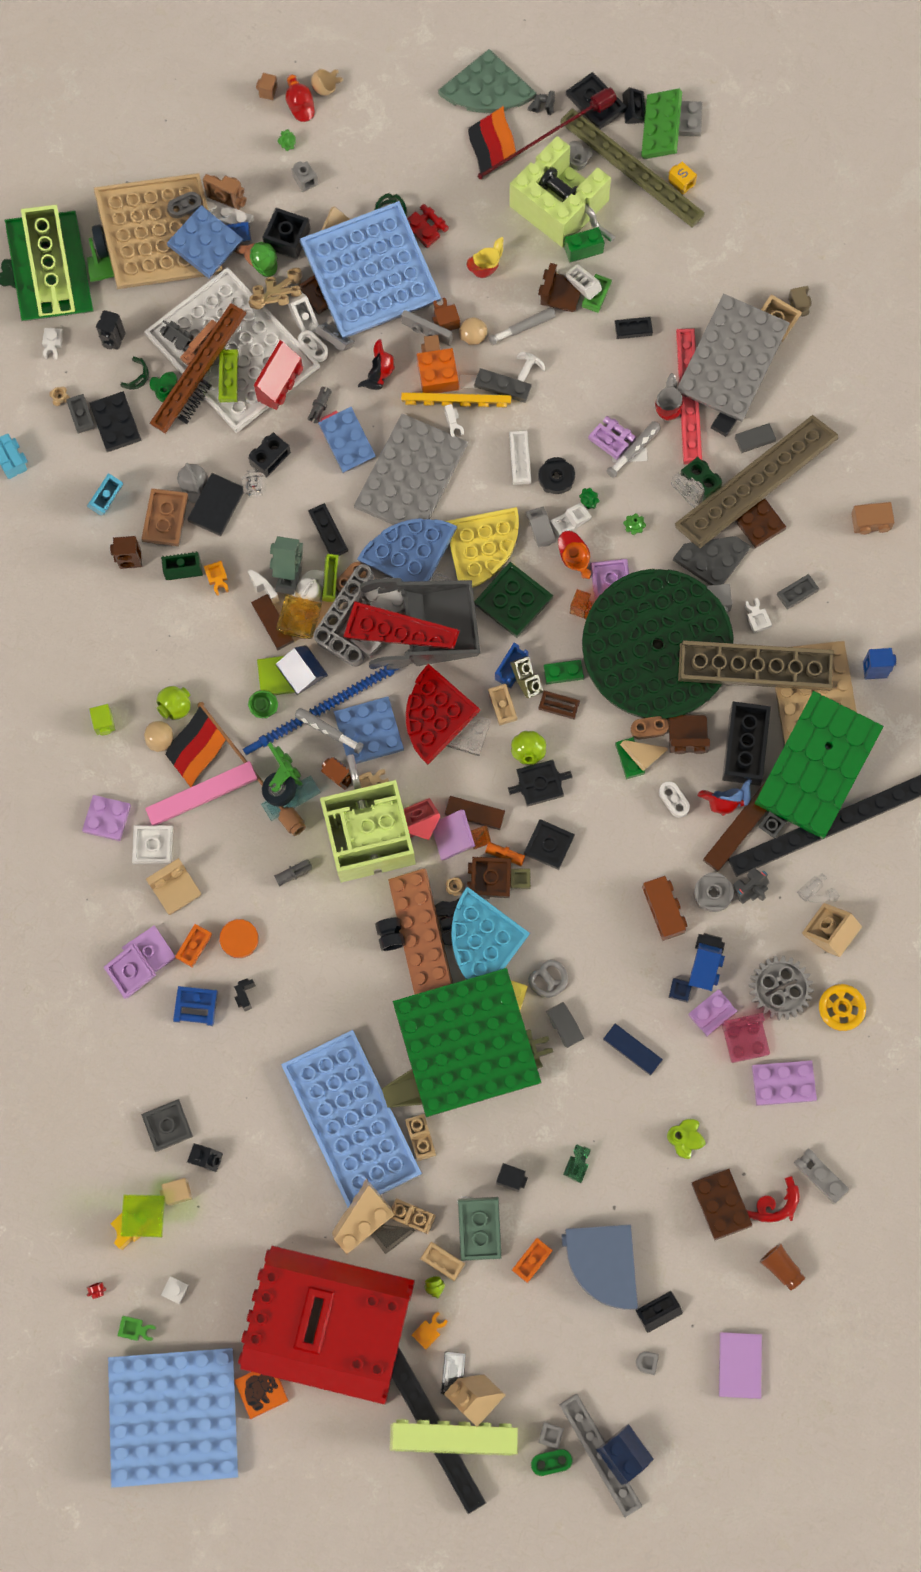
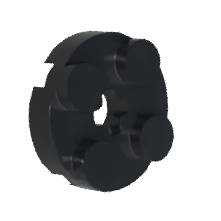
[538,457,575,494]

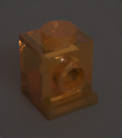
[570,589,594,619]

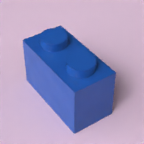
[863,648,896,680]
[689,943,725,991]

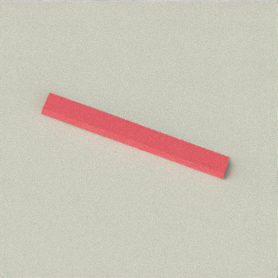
[676,329,702,464]

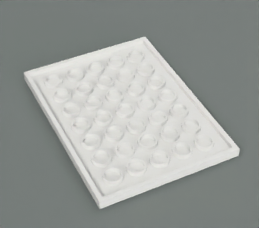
[144,267,320,433]

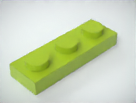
[218,349,238,403]

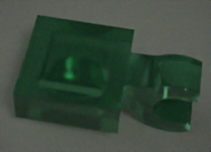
[563,1144,591,1183]

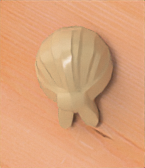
[311,69,343,96]

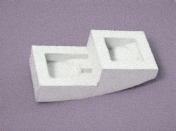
[550,503,592,538]
[248,570,280,604]

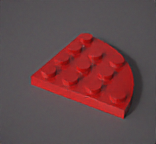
[406,663,481,765]

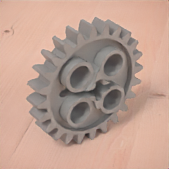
[749,956,814,1020]

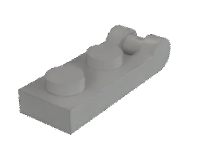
[794,1148,849,1204]

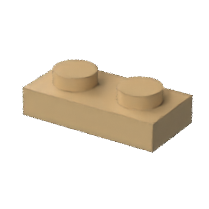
[488,684,517,726]

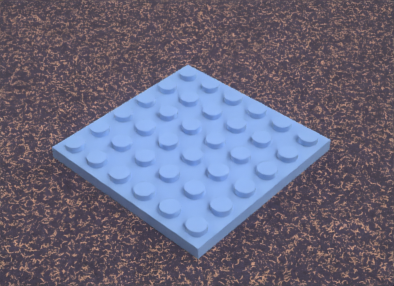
[300,201,441,339]
[108,1348,238,1488]

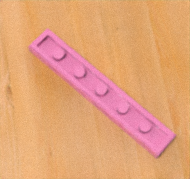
[145,761,258,825]

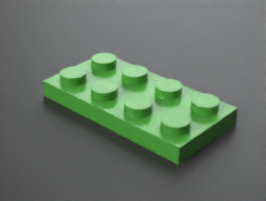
[641,88,682,159]

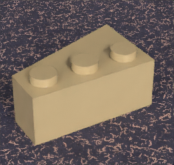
[332,1179,394,1254]

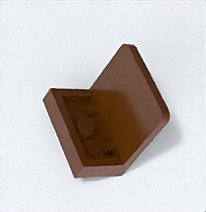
[538,263,582,312]
[669,715,710,754]

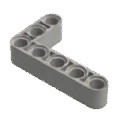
[314,564,374,667]

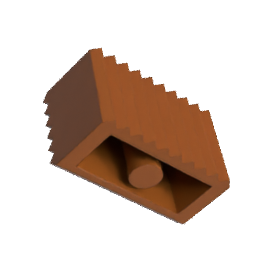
[321,757,352,790]

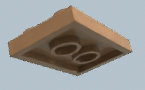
[142,488,188,547]

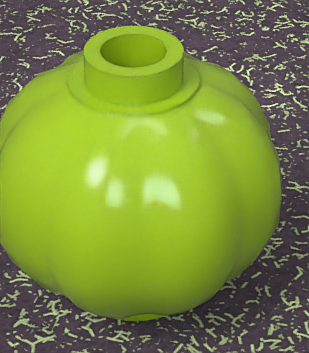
[156,686,191,720]
[511,731,546,765]

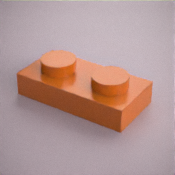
[175,924,213,968]
[512,1238,553,1283]

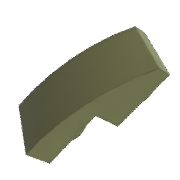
[510,656,543,698]

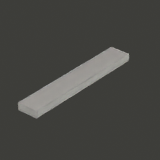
[559,1394,643,1517]

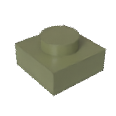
[511,869,531,889]

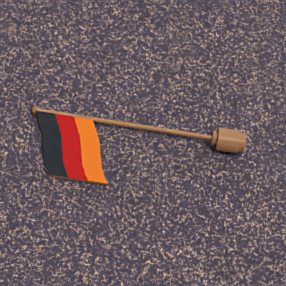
[165,702,306,836]

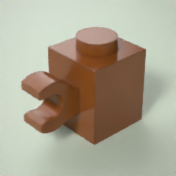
[432,298,460,331]

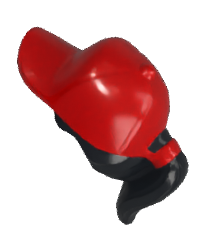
[358,339,395,390]

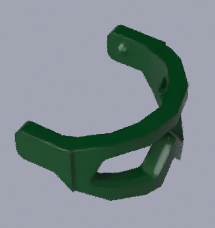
[375,193,407,218]
[120,356,149,390]

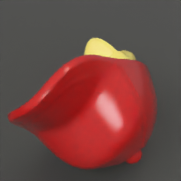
[467,237,503,278]

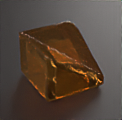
[471,825,491,849]

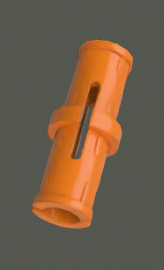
[485,841,526,867]

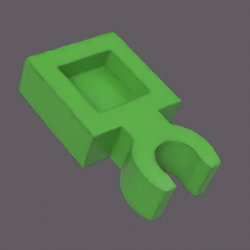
[117,1316,156,1341]

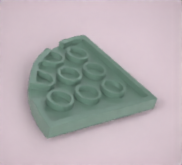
[438,49,536,113]

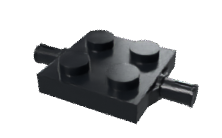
[508,760,573,807]

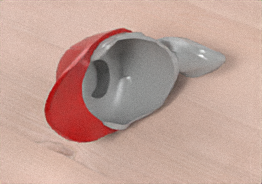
[655,373,683,420]

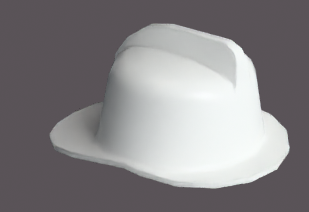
[292,570,324,610]

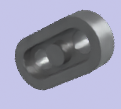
[167,192,201,219]

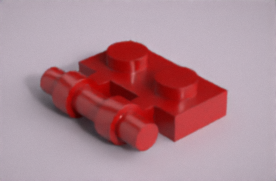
[407,204,449,248]

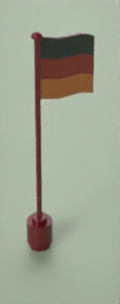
[468,87,617,180]

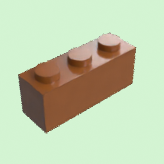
[642,876,688,941]

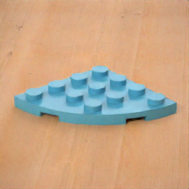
[451,887,530,980]

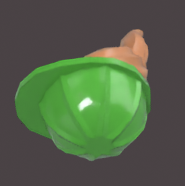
[235,242,278,277]

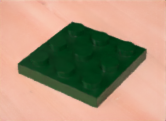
[474,562,553,638]

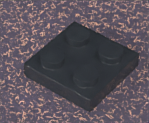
[524,819,575,870]

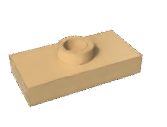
[420,1242,465,1282]

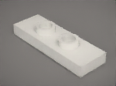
[509,431,531,485]

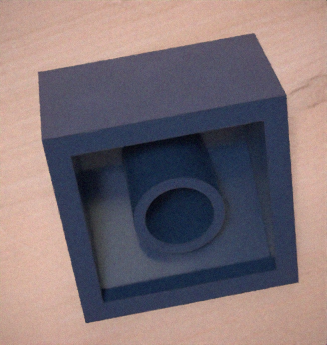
[596,1424,654,1485]

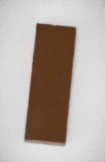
[251,594,294,650]
[445,796,505,830]

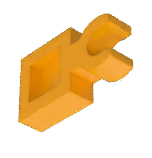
[204,561,229,596]
[412,1312,448,1350]

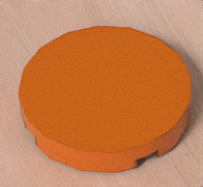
[219,919,259,958]

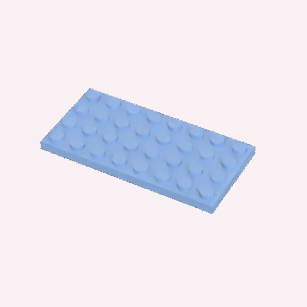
[281,1030,422,1208]

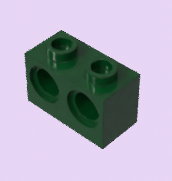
[680,457,722,501]

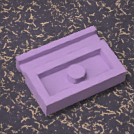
[688,989,737,1037]

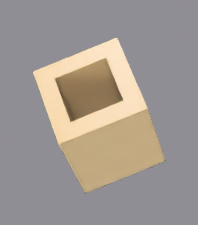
[160,1178,192,1206]

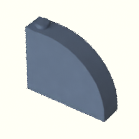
[562,1225,638,1310]

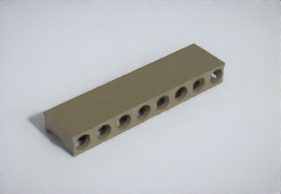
[678,641,834,691]

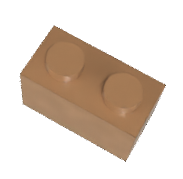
[851,502,895,535]

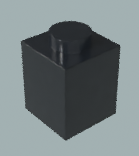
[496,1163,528,1192]

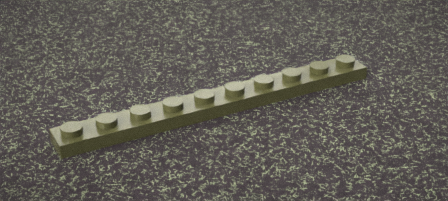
[561,108,705,228]

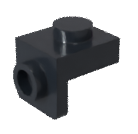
[234,978,256,1011]
[187,1143,223,1172]

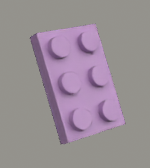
[752,1061,817,1106]

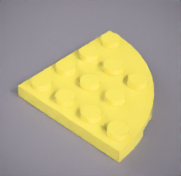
[445,507,519,588]

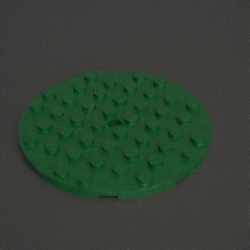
[582,569,734,719]

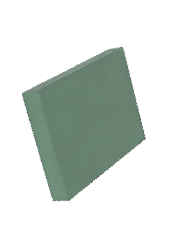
[458,1197,501,1261]

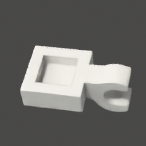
[444,404,464,437]

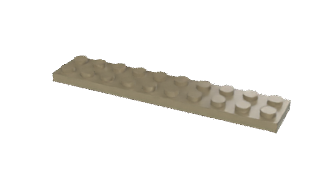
[675,415,838,548]

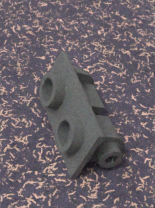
[160,320,194,352]

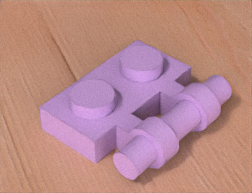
[588,416,636,460]

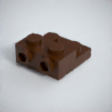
[467,857,511,899]

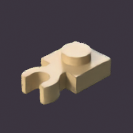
[359,769,389,788]

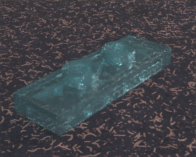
[261,775,321,821]

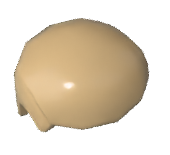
[459,317,487,345]
[144,721,173,752]

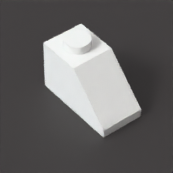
[287,292,319,332]

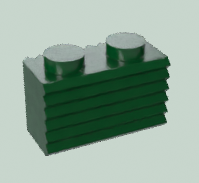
[161,551,203,581]

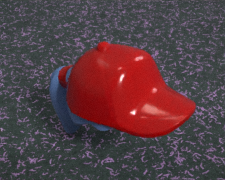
[697,780,752,816]

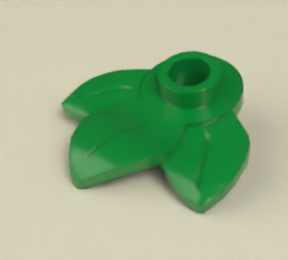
[150,372,177,402]

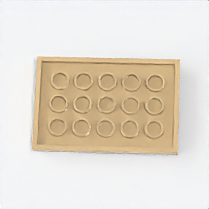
[775,641,857,746]

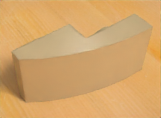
[405,1114,436,1161]
[390,1199,436,1234]

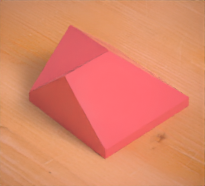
[403,798,441,840]

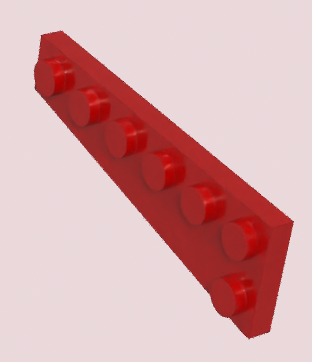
[343,601,460,649]

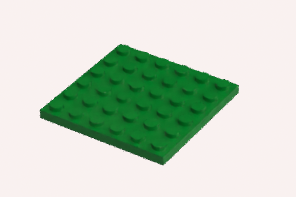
[392,968,542,1118]

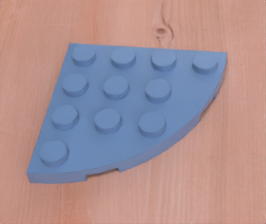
[357,518,457,582]

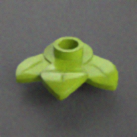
[667,1119,706,1159]

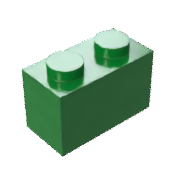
[564,227,605,263]

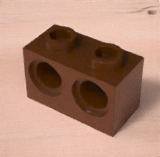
[110,536,142,569]

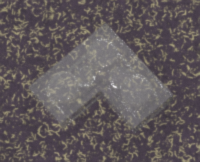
[671,473,704,508]

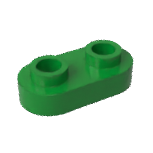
[531,1449,572,1476]

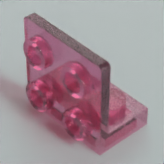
[722,1013,770,1063]

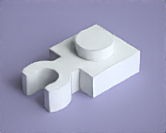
[42,328,64,360]
[745,598,772,633]

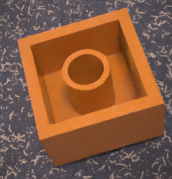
[417,348,459,393]

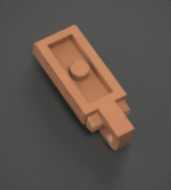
[180,320,217,365]

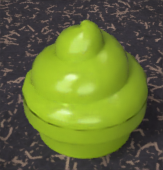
[424,1276,445,1299]

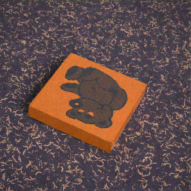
[234,1372,289,1419]

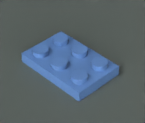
[318,407,376,473]

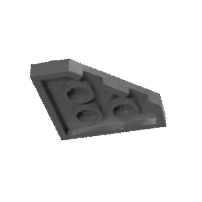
[673,536,751,585]

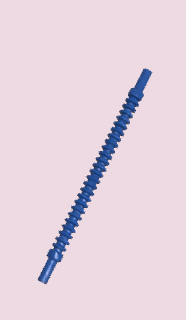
[243,664,399,755]

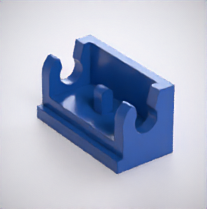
[495,642,530,689]

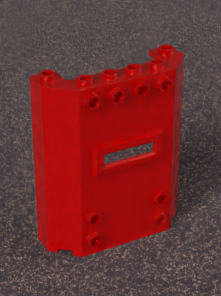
[238,1246,415,1405]

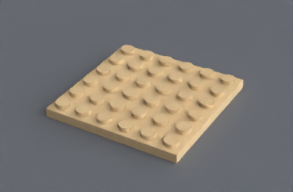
[94,173,223,289]

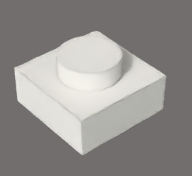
[161,1276,189,1304]

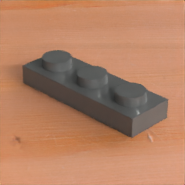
[474,368,532,403]

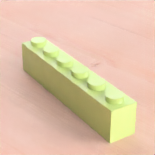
[390,1419,518,1456]

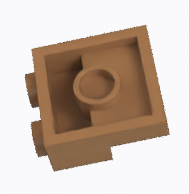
[203,174,247,210]

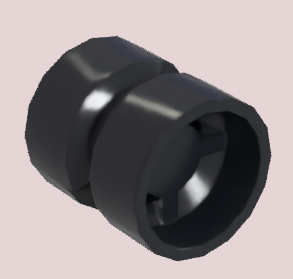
[375,917,405,951]

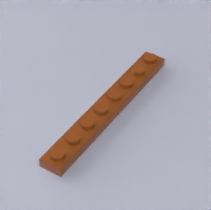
[150,303,247,434]

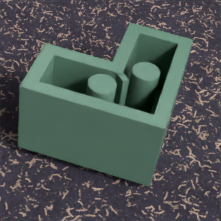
[270,536,303,580]

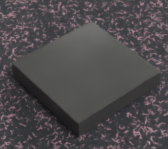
[141,1099,193,1152]

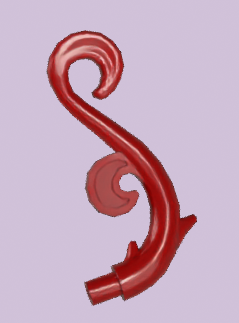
[747,1176,800,1223]

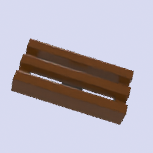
[538,690,580,720]

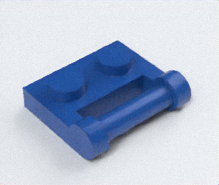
[173,986,218,1026]

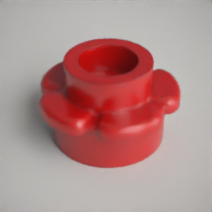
[87,1282,106,1299]

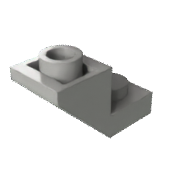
[526,507,556,548]

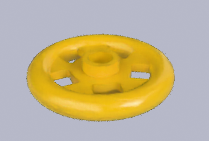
[819,984,866,1031]

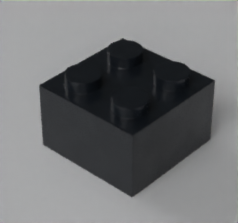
[262,208,311,259]

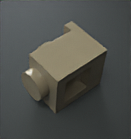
[788,286,812,317]

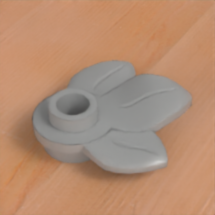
[568,141,593,170]

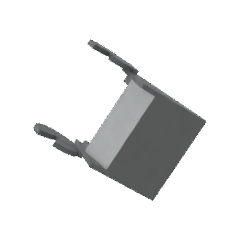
[360,578,480,670]

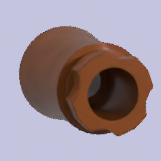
[760,1243,805,1291]

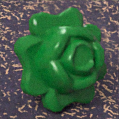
[579,488,599,509]

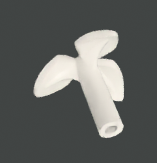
[517,352,545,382]

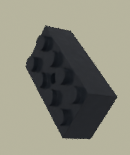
[722,701,771,786]

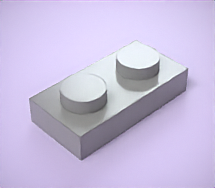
[315,323,355,351]

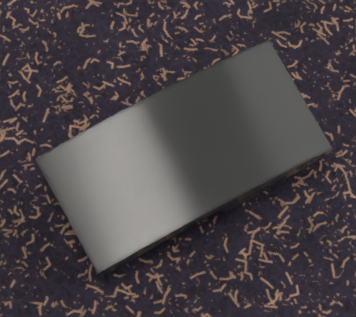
[759,812,787,838]
[546,1002,584,1048]

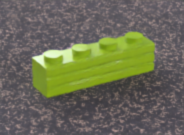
[322,554,339,602]

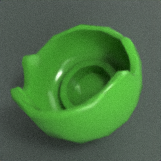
[248,690,278,719]

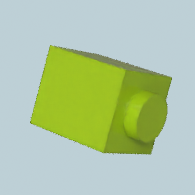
[89,704,116,736]

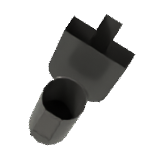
[528,91,555,115]

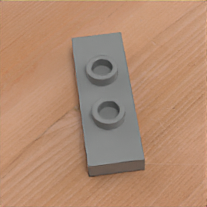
[401,310,452,346]

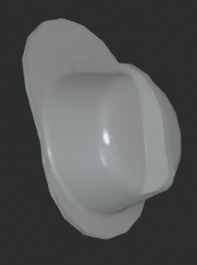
[177,463,209,504]

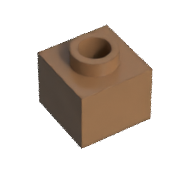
[256,73,278,101]
[421,335,440,353]

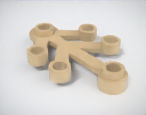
[249,268,302,310]

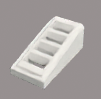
[564,264,602,300]

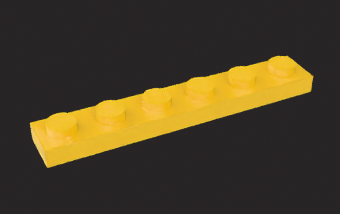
[401,392,511,408]

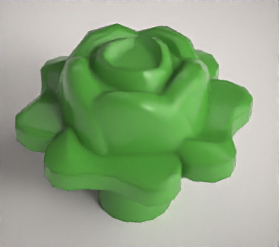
[278,129,296,151]
[623,513,646,535]

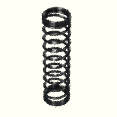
[178,379,212,424]

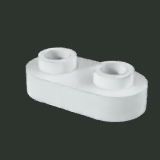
[298,330,328,362]
[659,782,690,818]

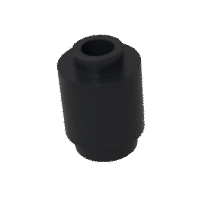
[695,933,725,953]

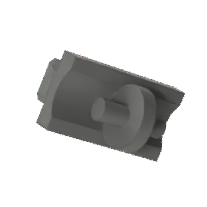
[733,868,769,904]

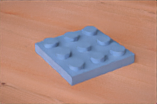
[167,205,243,279]
[334,696,404,764]

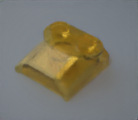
[276,594,322,639]

